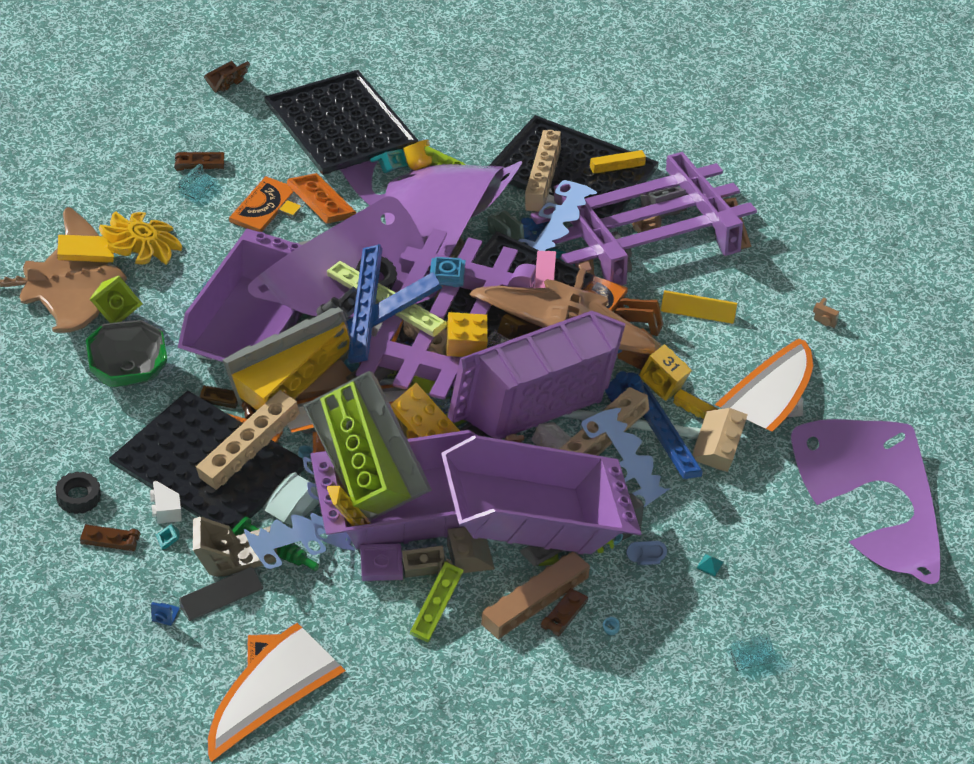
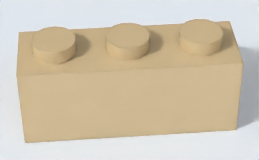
[692,408,748,472]

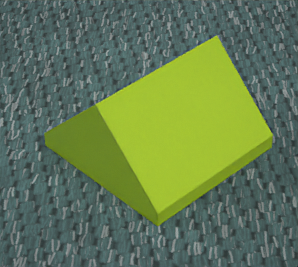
[90,276,143,323]

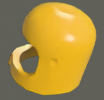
[403,139,432,171]

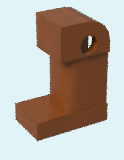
[614,298,663,336]

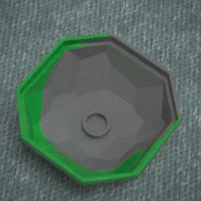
[86,320,167,387]

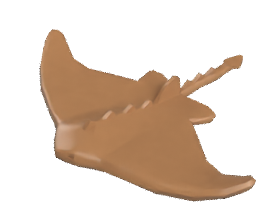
[0,207,127,333]
[470,261,661,354]

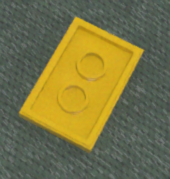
[57,235,114,262]

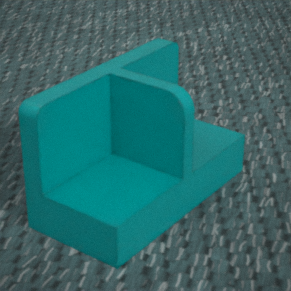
[370,149,408,173]

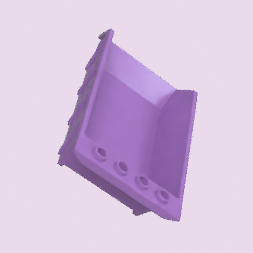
[178,228,314,362]
[448,311,626,439]
[310,430,478,549]
[441,435,641,555]

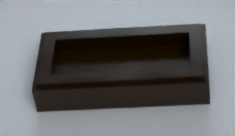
[199,385,238,409]

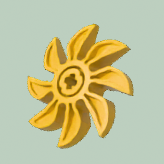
[99,211,182,265]

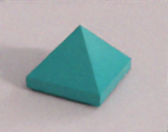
[697,554,724,577]

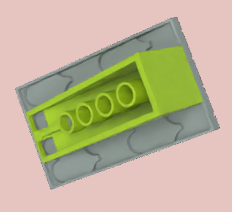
[303,371,432,521]

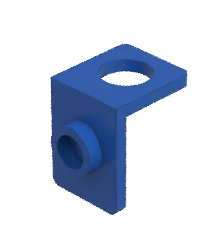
[151,602,179,626]

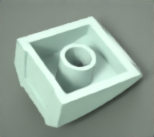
[263,472,319,526]

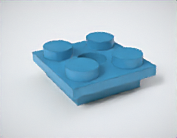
[430,257,466,287]

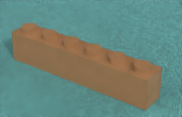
[481,552,590,639]

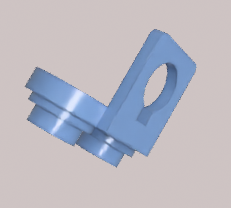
[626,541,667,565]

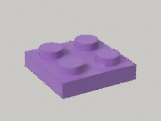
[360,544,403,581]

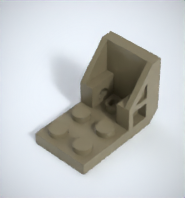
[193,517,277,577]

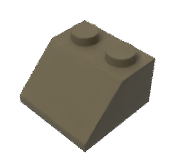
[447,527,495,573]

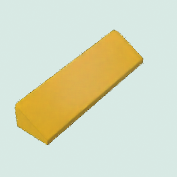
[661,290,737,324]
[327,486,371,526]

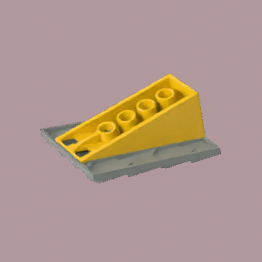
[223,307,351,410]

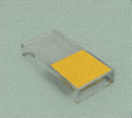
[278,192,307,220]

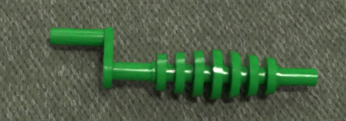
[232,517,319,571]

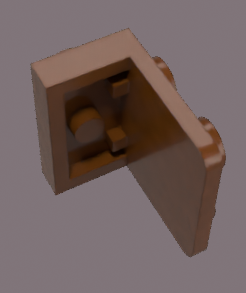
[204,61,250,93]

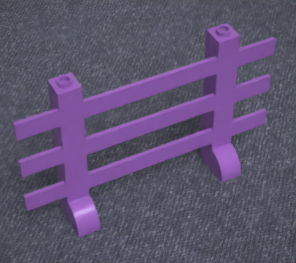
[531,152,757,285]
[356,228,536,400]

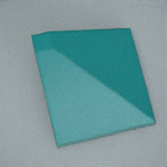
[156,523,180,550]

